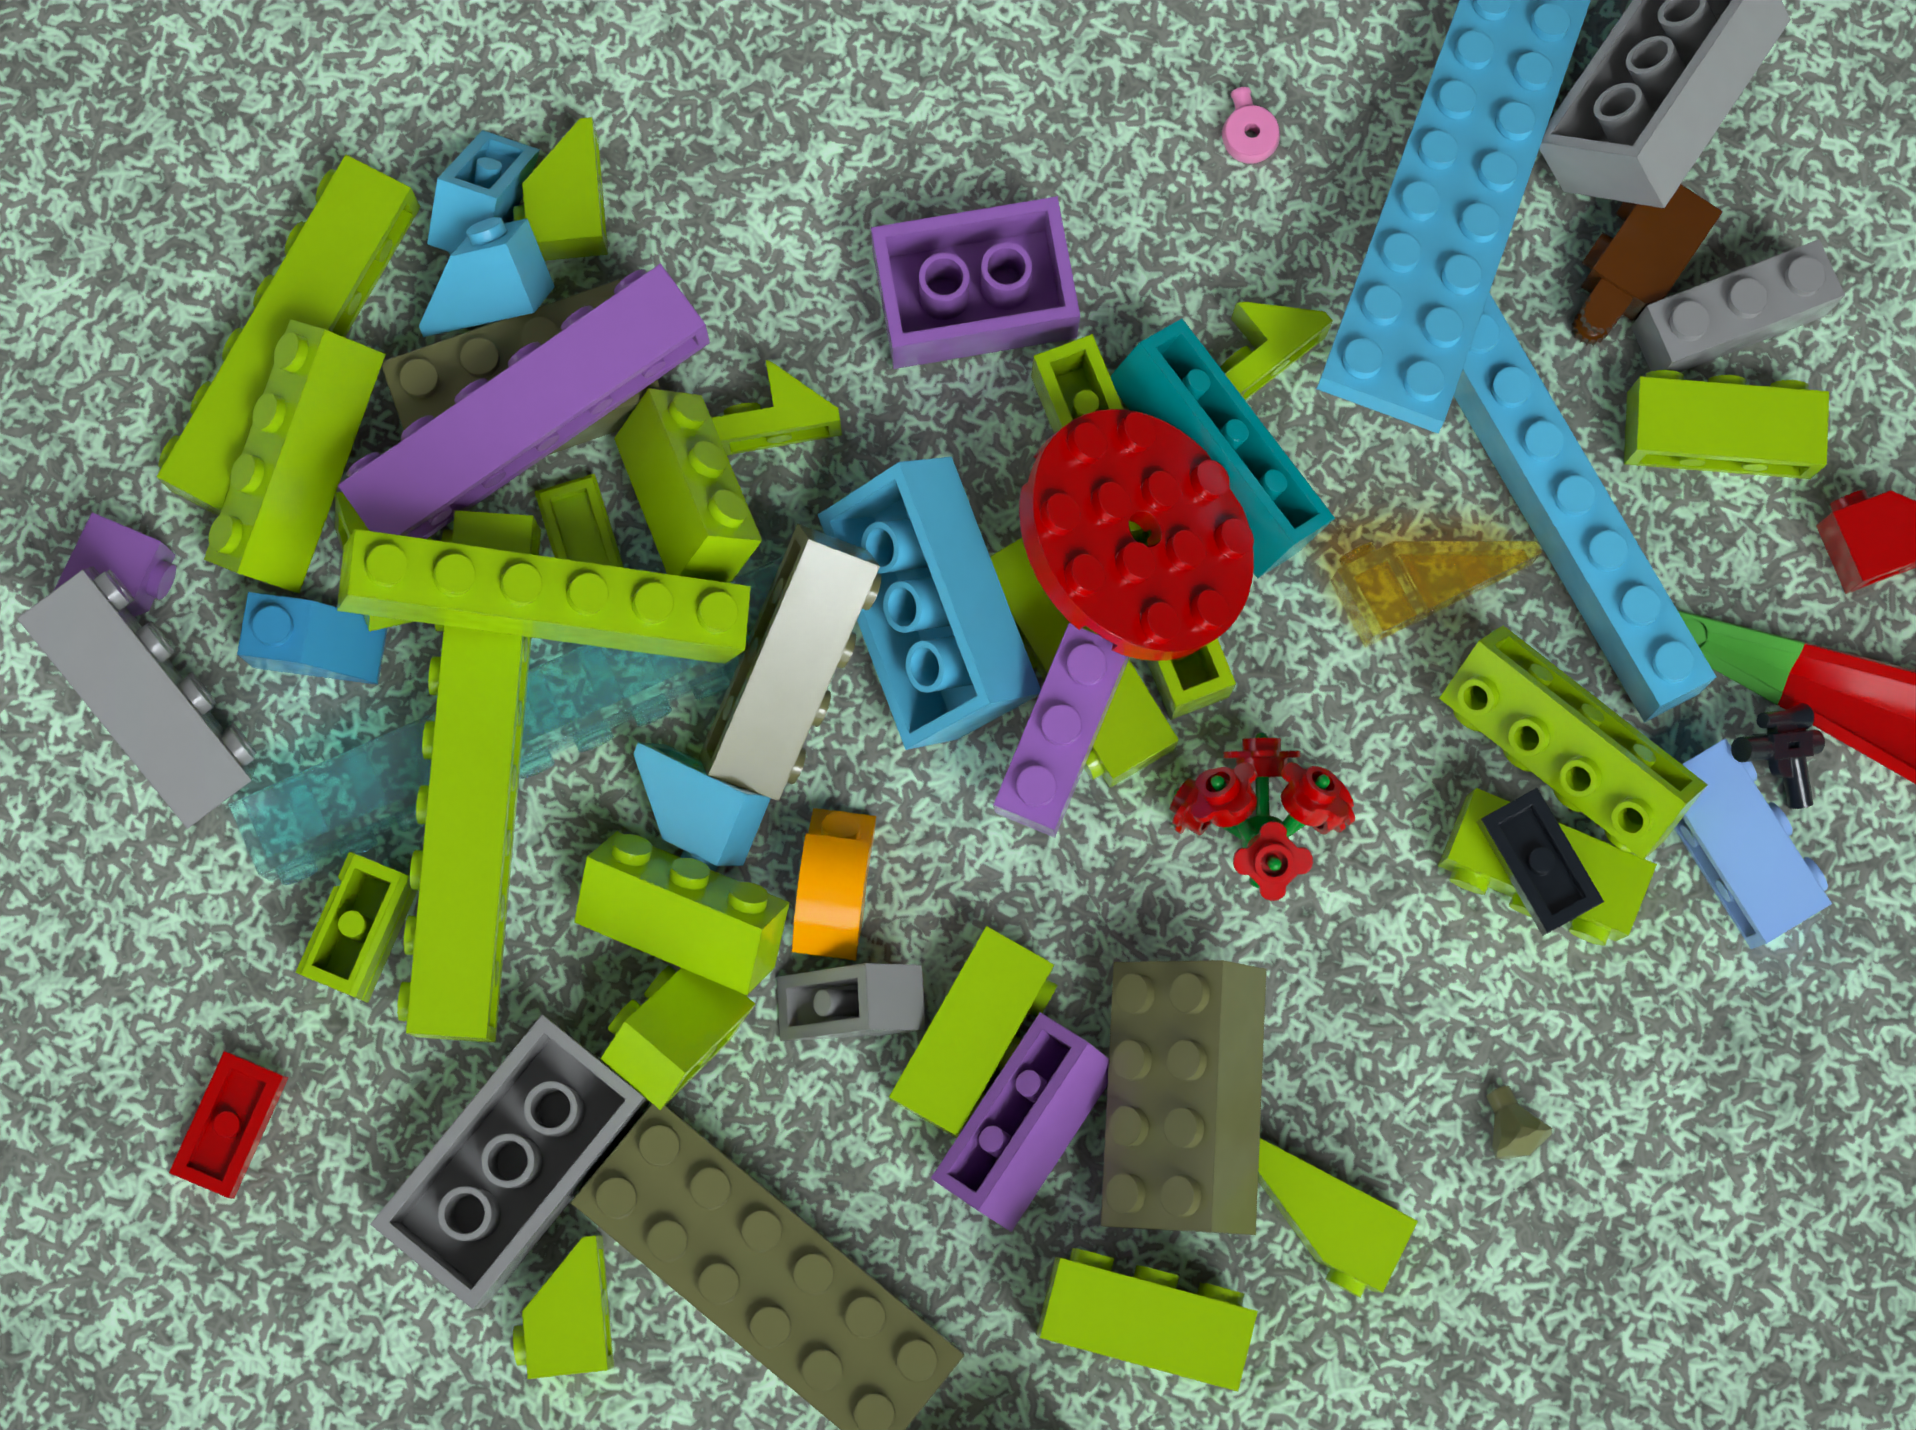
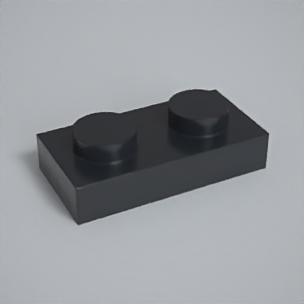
[1476,788,1604,936]

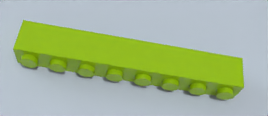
[397,510,541,1043]

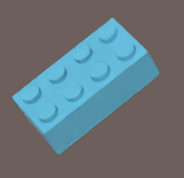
[818,457,1041,750]

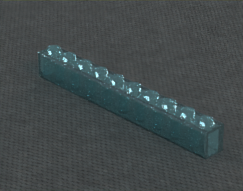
[228,556,784,885]

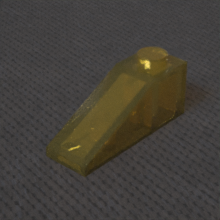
[1330,541,1542,648]

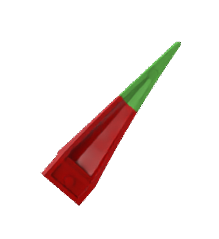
[1677,610,1916,784]

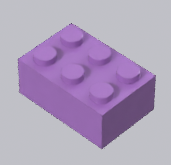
[871,196,1080,369]

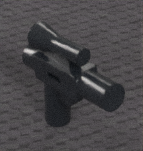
[1731,703,1825,809]

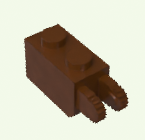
[1572,184,1723,346]

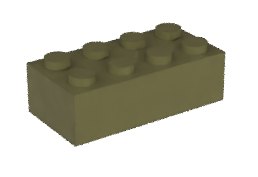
[382,279,661,456]
[1101,960,1267,1235]

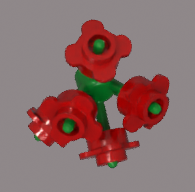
[1169,732,1355,901]

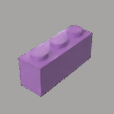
[993,623,1129,838]
[931,1012,1109,1232]

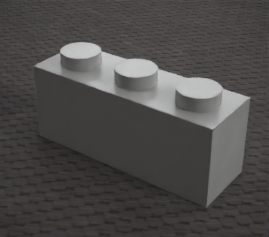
[1631,239,1845,373]

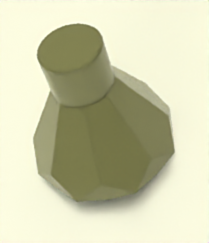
[1486,1086,1552,1159]

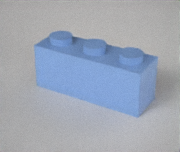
[1674,738,1832,949]

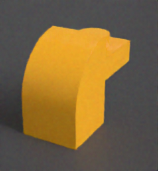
[792,808,876,960]

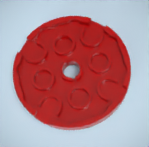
[1019,409,1254,661]

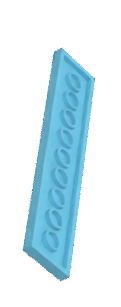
[1316,0,1591,433]

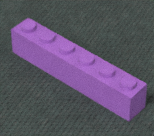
[338,263,710,539]

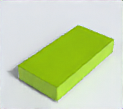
[535,473,624,568]

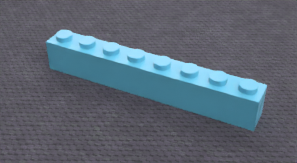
[1453,293,1717,723]

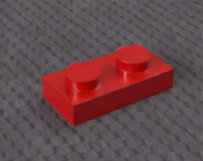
[169,1051,289,1199]

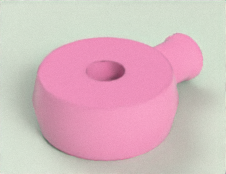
[1222,87,1280,164]

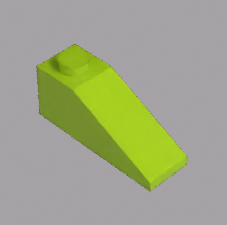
[1258,1138,1418,1298]

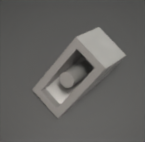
[777,963,926,1041]

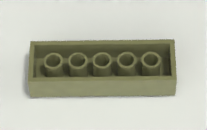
[571,1104,965,1430]

